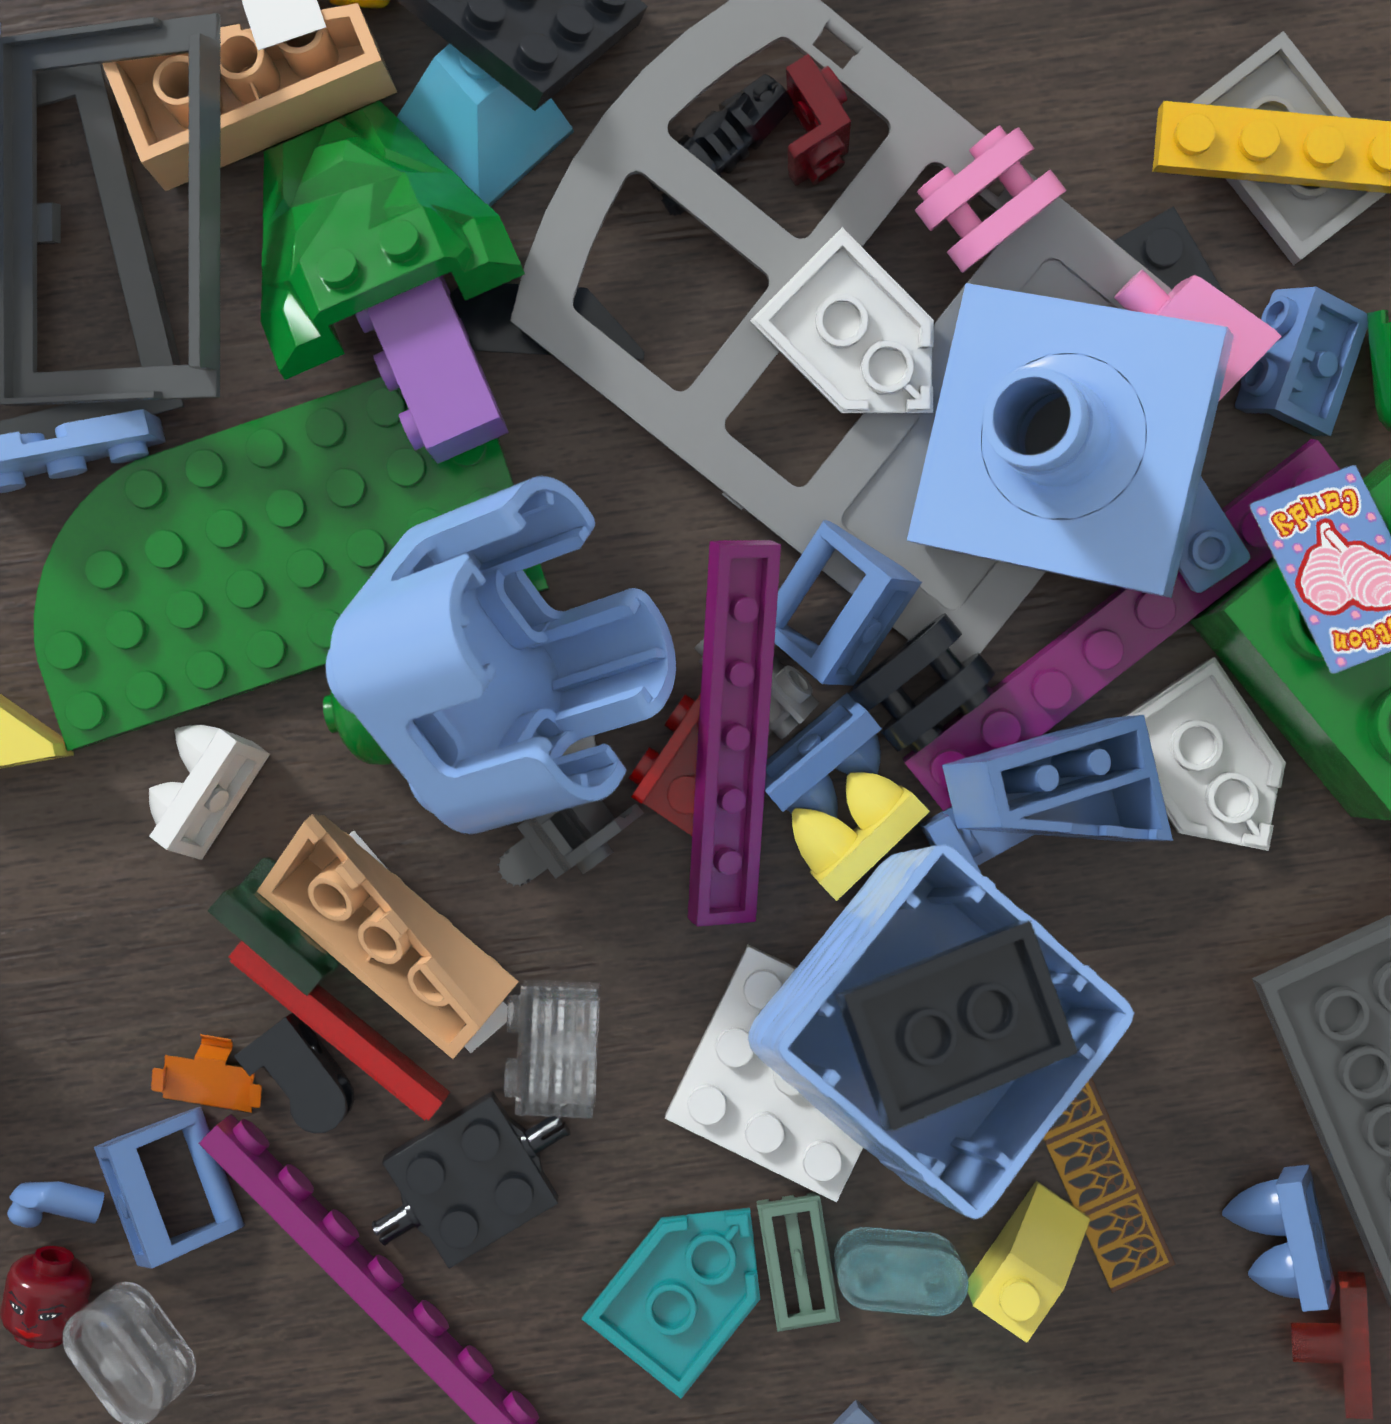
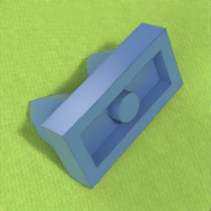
[765,693,881,818]
[1222,1165,1336,1312]

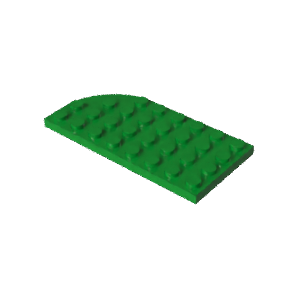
[34,377,550,751]

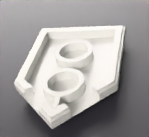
[750,227,934,413]
[1122,657,1286,851]

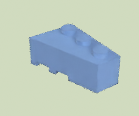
[942,715,1173,841]

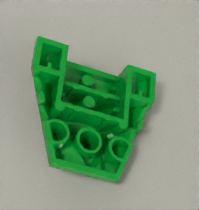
[260,100,525,380]

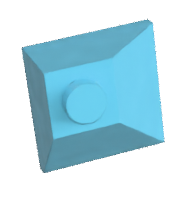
[397,43,574,207]

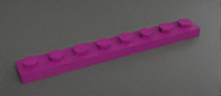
[902,439,1340,811]
[198,1114,539,1424]

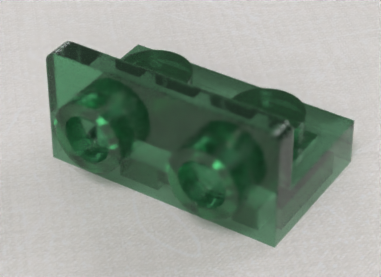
[208,857,341,996]

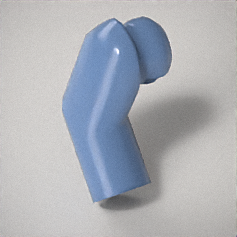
[7,1181,104,1228]

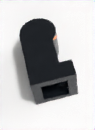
[234,1013,354,1134]

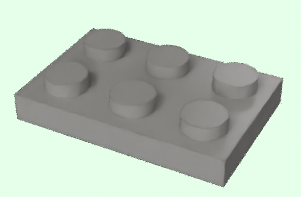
[1191,31,1387,266]

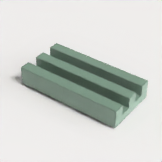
[757,1192,840,1332]

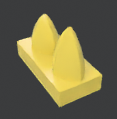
[792,772,930,901]

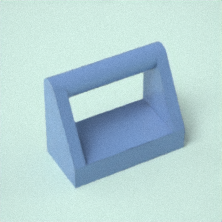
[775,520,922,685]
[94,1107,245,1268]

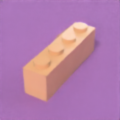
[257,814,519,1059]

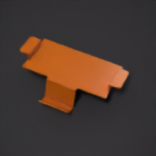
[151,1034,262,1113]

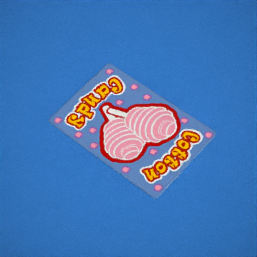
[1250,465,1391,674]

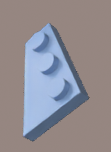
[0,409,166,493]

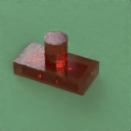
[1291,1271,1373,1419]

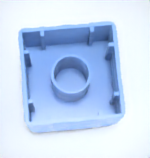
[748,845,1134,1219]

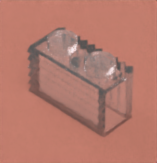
[504,979,601,1119]

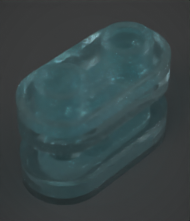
[834,1227,968,1316]

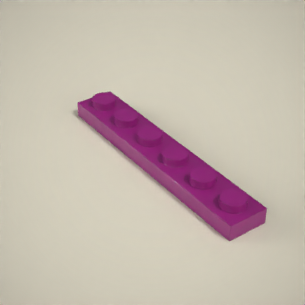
[687,540,781,927]

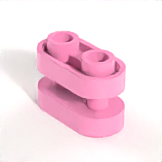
[914,125,1067,273]

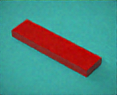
[228,934,451,1121]

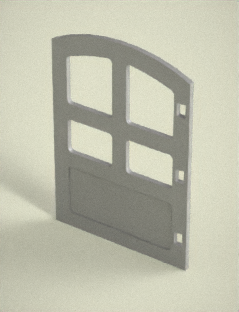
[511,0,1172,662]

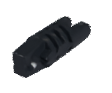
[647,74,794,216]

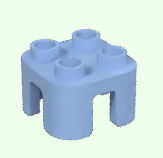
[326,476,676,834]

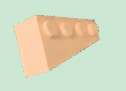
[102,3,397,191]

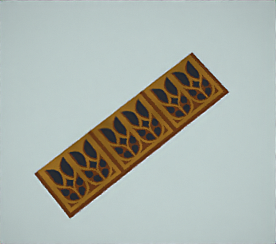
[1043,1077,1176,1293]

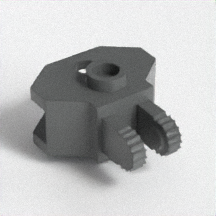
[497,800,644,887]

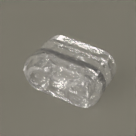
[63,1282,196,1424]

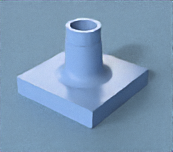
[907,283,1234,598]

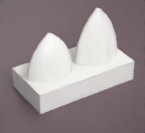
[149,725,270,860]

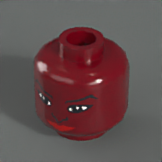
[0,1246,93,1349]

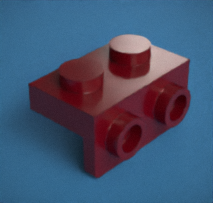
[786,53,851,186]

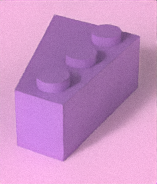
[355,275,509,464]

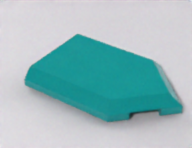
[582,1208,760,1399]

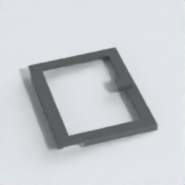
[0,13,221,406]
[0,64,185,440]

